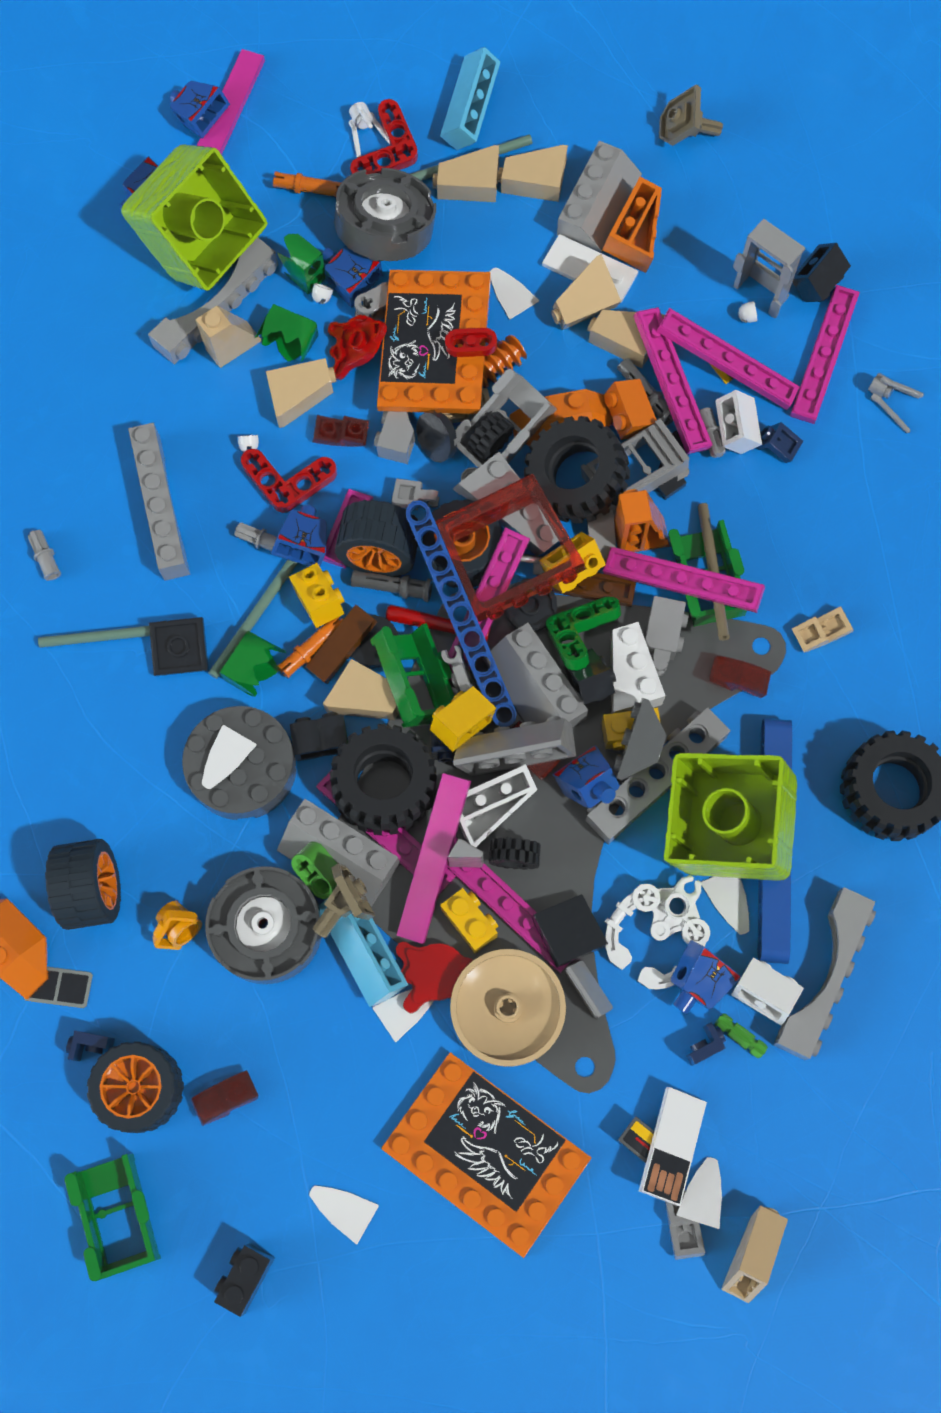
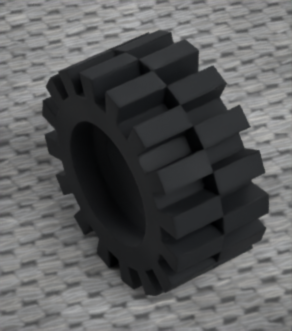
[467,411,515,461]
[489,837,541,870]

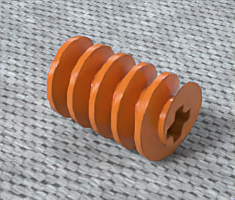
[483,335,527,388]

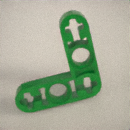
[546,597,621,671]

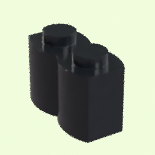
[290,712,348,761]

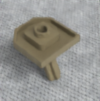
[659,84,723,146]
[313,863,376,938]

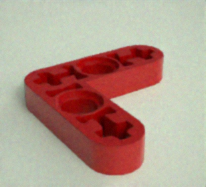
[350,99,418,174]
[241,449,337,513]

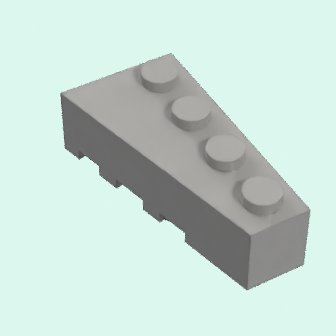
[453,452,564,556]

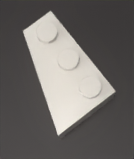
[610,622,665,714]
[459,764,537,847]

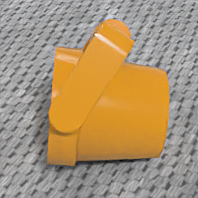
[152,900,202,950]

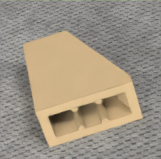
[433,145,499,202]
[497,145,568,202]
[551,254,621,330]
[195,306,261,368]
[587,310,664,368]
[266,358,336,428]
[323,659,400,720]
[721,1205,788,1303]

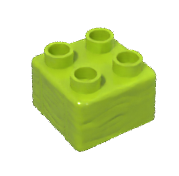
[121,144,267,291]
[664,753,797,881]

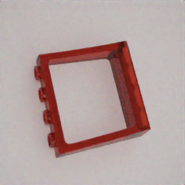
[435,474,586,622]

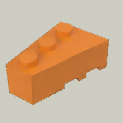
[602,176,662,273]
[614,489,670,552]

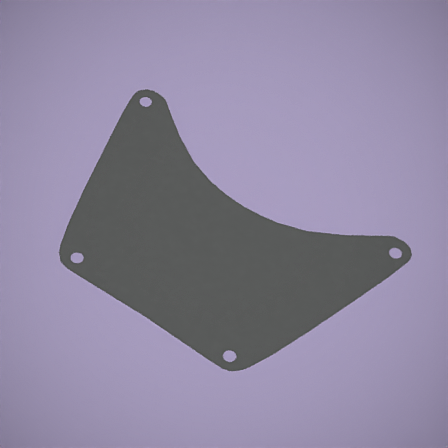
[338,589,786,1093]

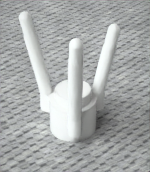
[349,102,390,158]

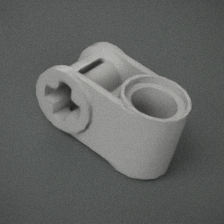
[354,282,388,321]

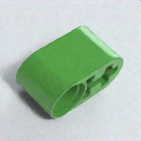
[291,842,337,899]

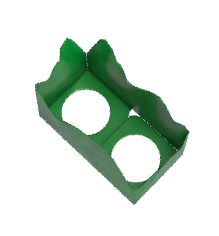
[277,234,326,294]
[255,304,318,362]
[219,631,286,696]

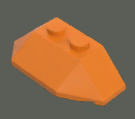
[509,389,613,446]
[0,899,48,1000]

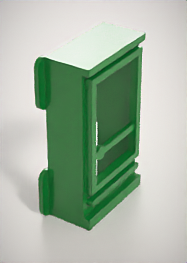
[668,520,747,627]
[370,623,454,728]
[65,1154,161,1281]

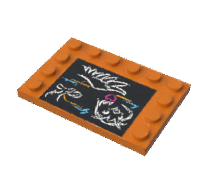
[377,270,491,414]
[381,1052,592,1258]

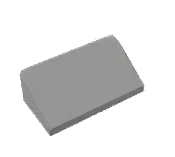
[448,839,484,867]
[565,961,613,1019]

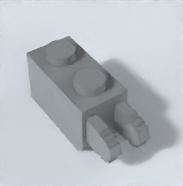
[645,596,689,676]

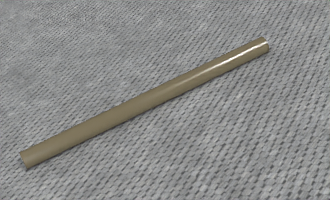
[698,503,730,641]

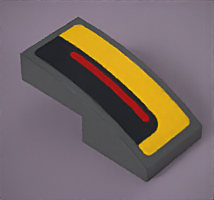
[618,1116,654,1164]

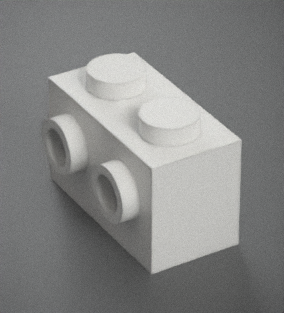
[715,390,762,454]
[731,957,804,1026]

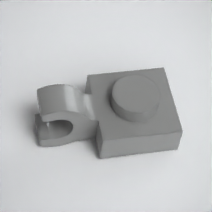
[391,479,440,510]
[441,645,476,692]

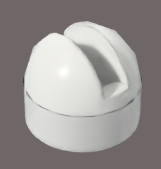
[312,283,333,304]
[738,301,757,323]
[237,435,259,452]

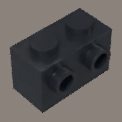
[793,243,851,302]
[563,648,616,704]
[214,1243,275,1317]

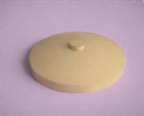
[450,949,566,1067]

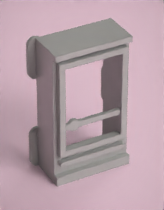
[733,219,805,318]
[454,369,557,468]
[581,418,689,518]

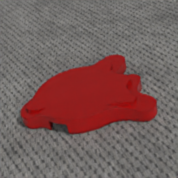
[328,315,387,380]
[396,942,473,1014]

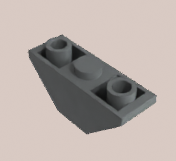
[612,698,667,780]

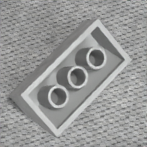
[557,141,642,254]
[483,623,588,727]
[453,716,576,776]
[277,799,400,907]

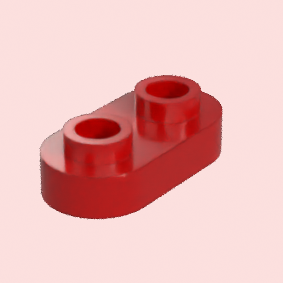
[445,328,497,357]

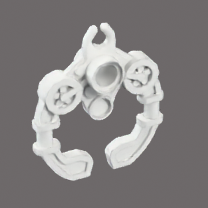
[605,875,710,989]

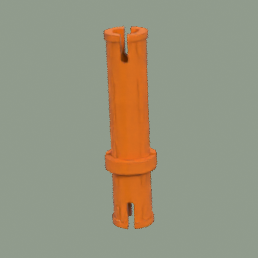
[273,171,342,197]
[277,617,343,679]

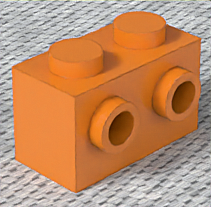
[603,379,657,440]

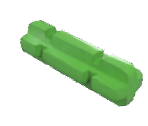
[715,1013,768,1058]

